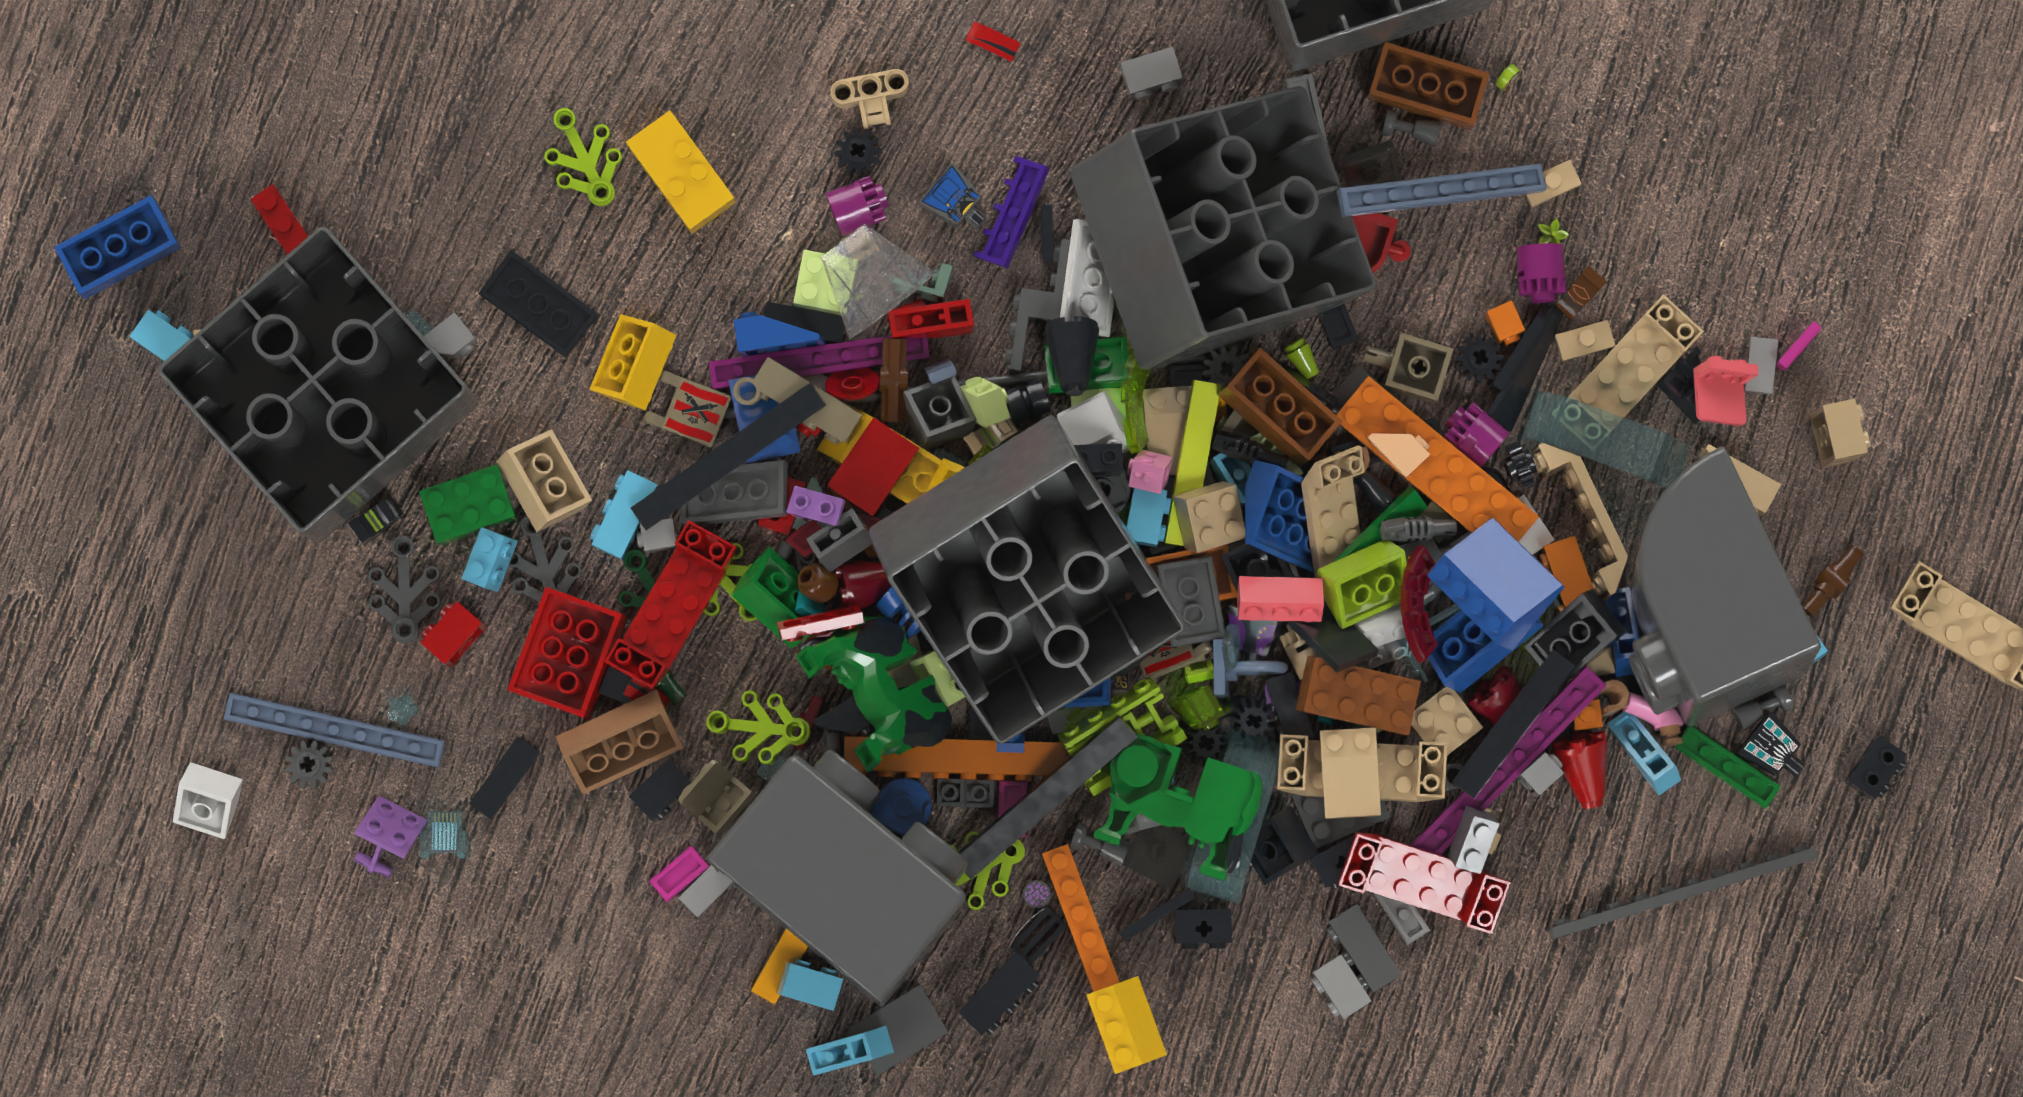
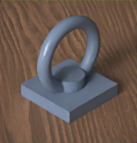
[1213,639,1288,698]

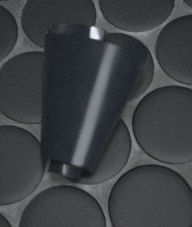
[1045,316,1099,396]

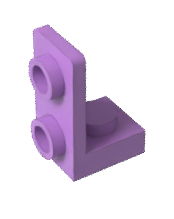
[787,486,845,526]

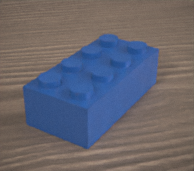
[54,195,182,299]
[1428,610,1544,693]

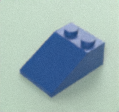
[734,312,826,357]
[728,374,801,464]

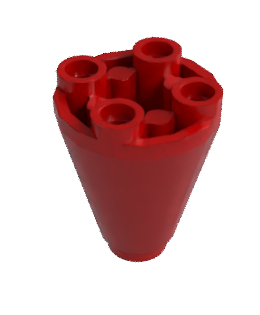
[1551,730,1608,809]

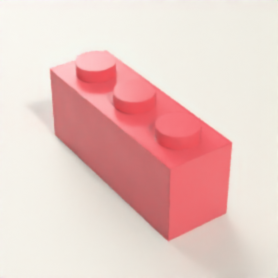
[1237,576,1324,622]

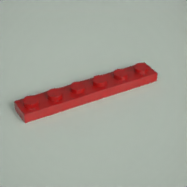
[250,184,309,254]

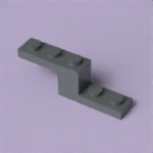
[1005,239,1070,373]

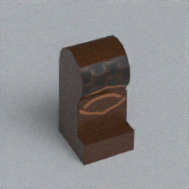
[1555,266,1607,320]

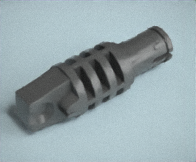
[1379,516,1457,542]

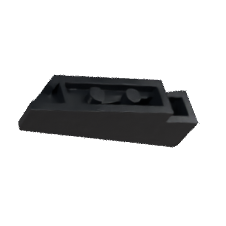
[1486,302,1564,432]

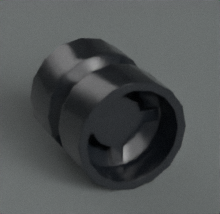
[1006,379,1051,425]

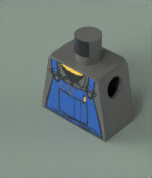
[919,163,987,229]

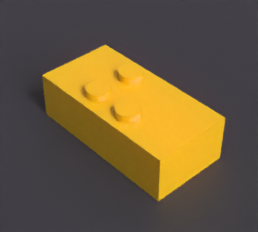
[626,110,736,234]

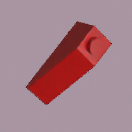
[888,299,974,339]

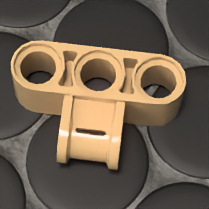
[831,69,909,130]

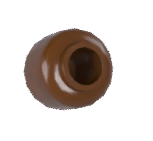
[798,563,839,604]

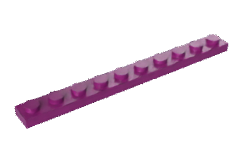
[1410,665,1607,855]

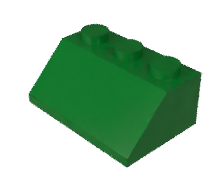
[731,547,828,649]

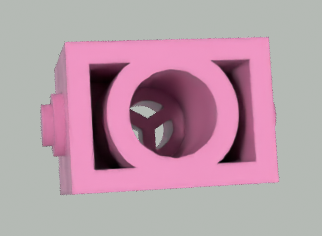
[1127,449,1173,494]

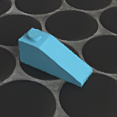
[1607,712,1681,796]
[806,1026,894,1076]

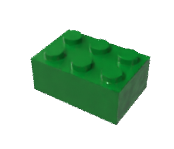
[419,465,518,546]

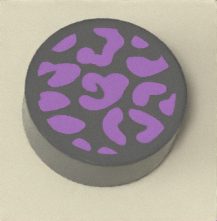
[1023,880,1051,908]

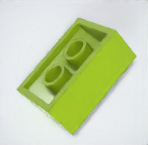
[1317,540,1407,629]

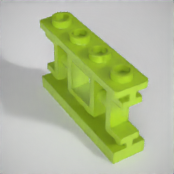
[1057,678,1188,796]

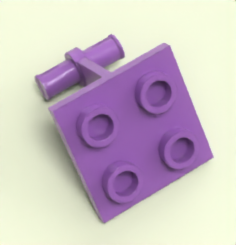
[354,796,428,878]

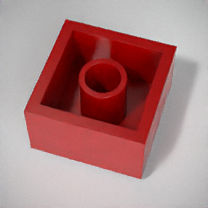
[420,601,487,668]

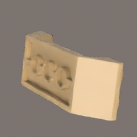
[1552,294,1704,452]
[1532,443,1628,602]
[1301,446,1365,578]
[1890,561,2023,691]
[1277,734,1447,802]

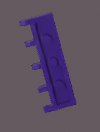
[973,156,1050,269]

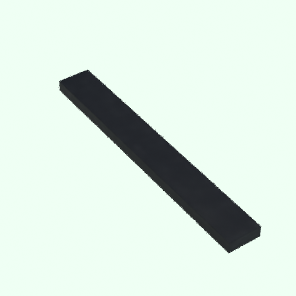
[630,382,826,530]
[958,715,1137,879]

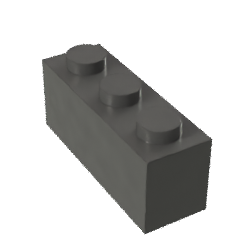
[1326,904,1401,993]

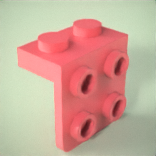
[1693,356,1759,426]

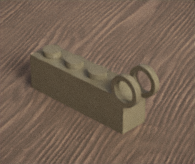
[733,357,864,445]

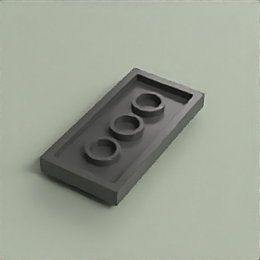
[680,460,788,527]

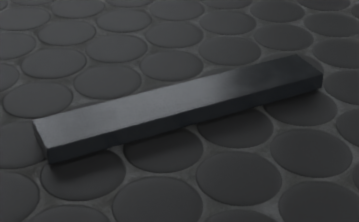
[1452,650,1576,799]

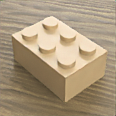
[1809,399,1870,468]
[496,429,592,532]

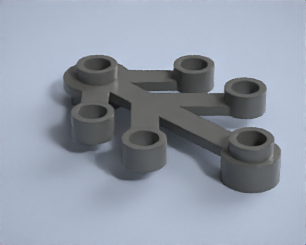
[509,515,582,603]
[368,536,441,643]

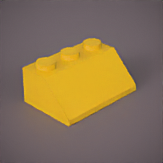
[589,314,676,411]
[1086,976,1167,1074]

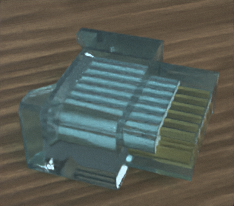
[420,811,469,859]

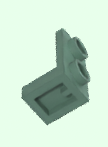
[891,263,953,303]

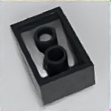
[1523,589,1628,685]

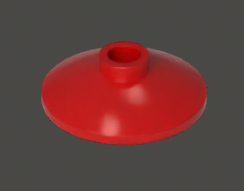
[825,368,880,401]

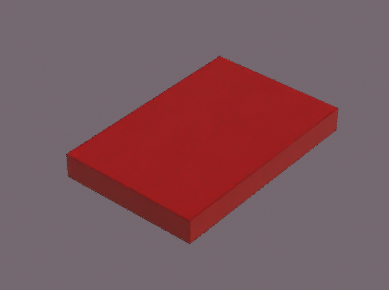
[827,418,920,517]

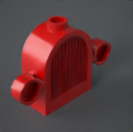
[1352,213,1411,273]

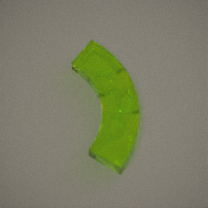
[1121,349,1152,454]

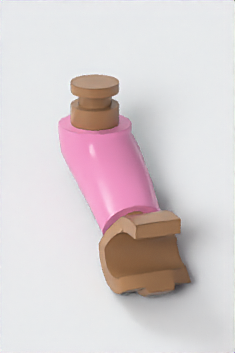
[1599,680,1684,747]

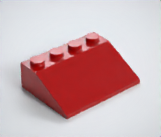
[507,587,628,721]

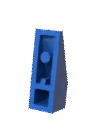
[1604,587,1640,677]

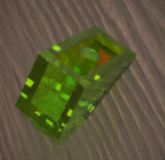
[1168,685,1225,731]

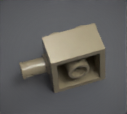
[1363,333,1453,405]

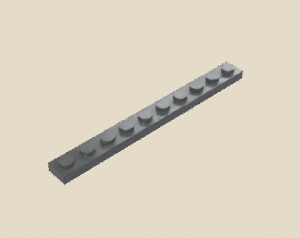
[1548,844,1818,939]

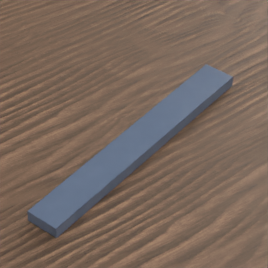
[1337,164,1547,217]
[223,693,446,768]

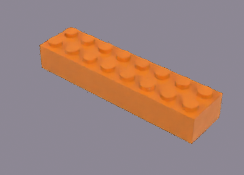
[1336,376,1539,542]

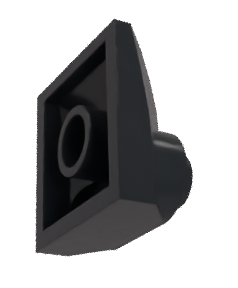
[1221,544,1291,593]

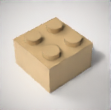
[1173,481,1245,553]
[1410,687,1483,755]

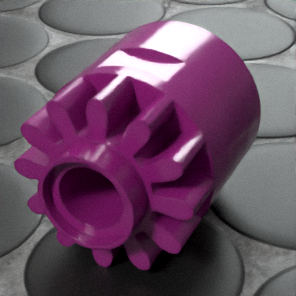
[825,176,889,237]
[1516,243,1566,303]
[1444,403,1510,468]

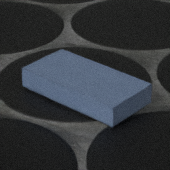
[923,358,957,384]

